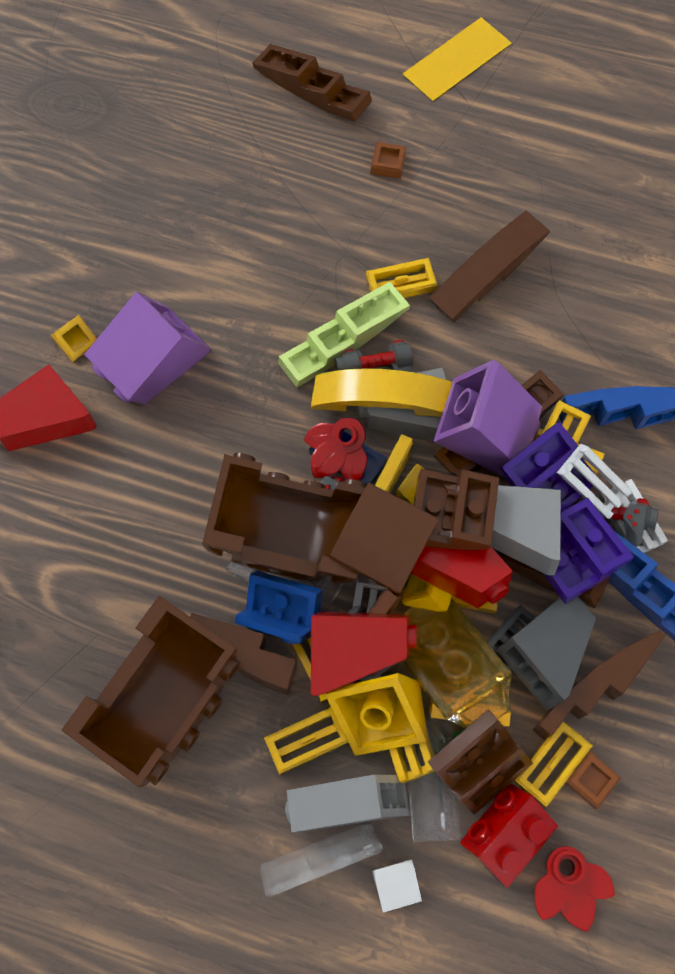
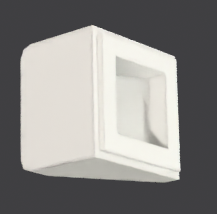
[372,859,422,912]

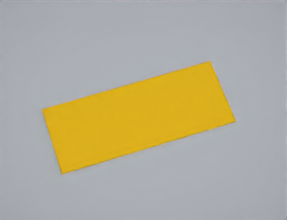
[402,17,512,101]

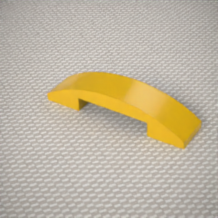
[311,369,452,417]

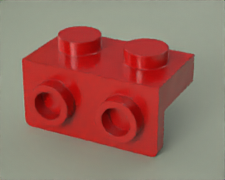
[460,784,559,888]

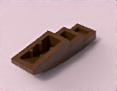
[252,44,372,122]
[429,210,550,322]
[532,630,666,740]

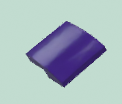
[501,422,595,512]
[543,498,634,604]

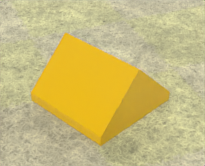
[325,673,428,756]

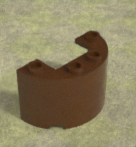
[202,453,366,583]
[61,596,240,788]

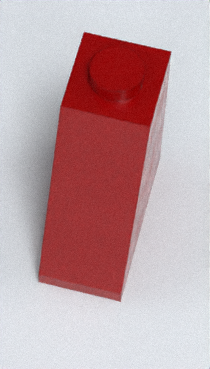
[0,364,97,451]
[411,546,513,609]
[311,612,418,696]

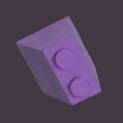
[84,291,211,404]
[434,360,542,477]

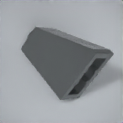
[496,597,596,711]

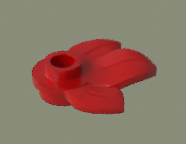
[304,417,368,481]
[534,846,615,932]

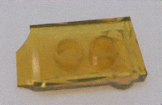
[403,597,512,729]

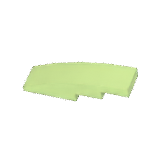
[278,282,410,388]

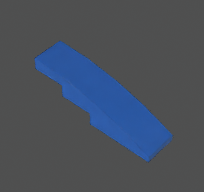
[559,386,675,430]
[609,530,675,641]

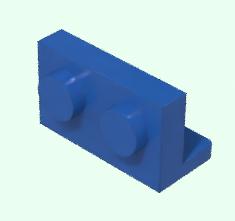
[235,571,323,644]

